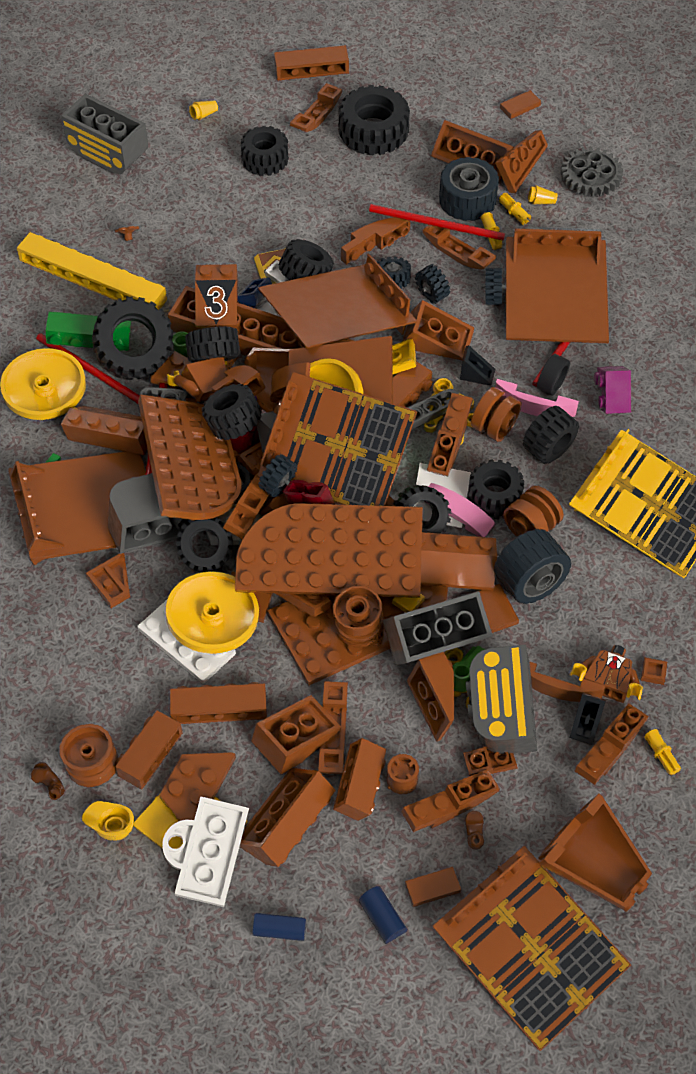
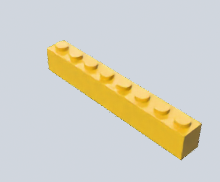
[17,232,167,310]

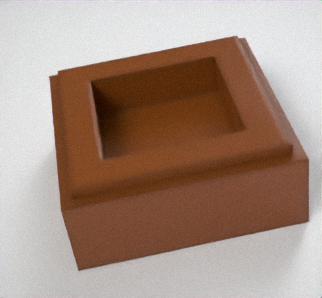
[641,657,668,685]

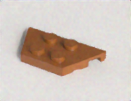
[160,752,236,821]

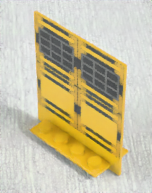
[569,429,696,578]

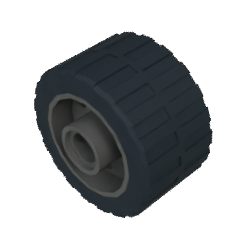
[439,157,499,221]
[494,529,571,604]

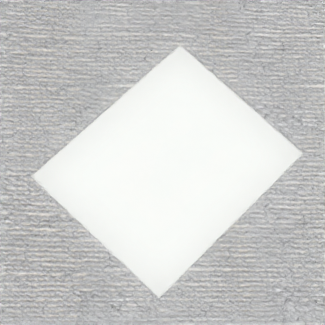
[413,463,471,528]

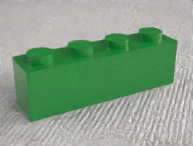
[45,311,131,351]

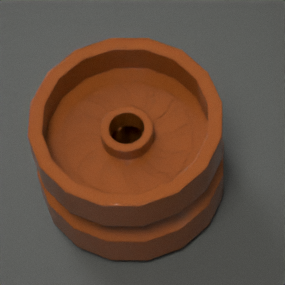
[471,387,522,442]
[60,724,118,787]

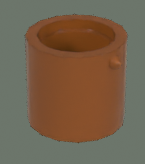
[387,754,419,795]

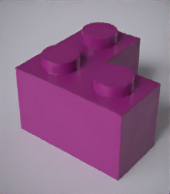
[594,366,631,414]

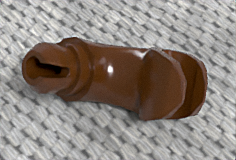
[31,762,65,800]
[465,811,484,850]

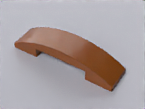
[290,83,342,132]
[422,225,496,270]
[270,362,311,403]
[530,662,605,702]
[318,681,348,774]

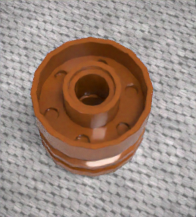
[504,485,564,537]
[333,586,384,647]

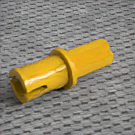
[499,193,531,225]
[480,212,503,250]
[644,729,681,775]

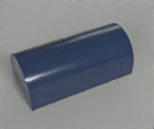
[238,277,272,308]
[359,886,408,944]
[253,913,307,941]

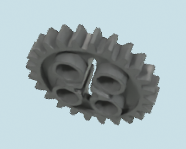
[560,147,623,197]

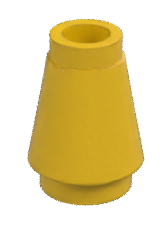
[189,100,218,120]
[528,185,558,205]

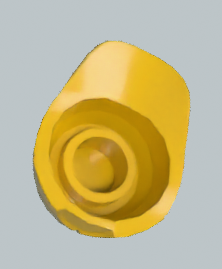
[82,801,134,841]

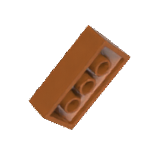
[431,120,514,183]
[61,406,147,455]
[421,532,497,591]
[240,768,336,867]

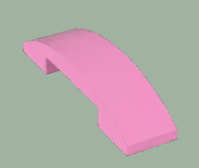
[496,379,579,417]
[425,483,496,537]

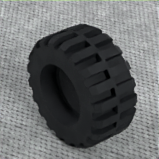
[338,85,410,155]
[92,296,174,380]

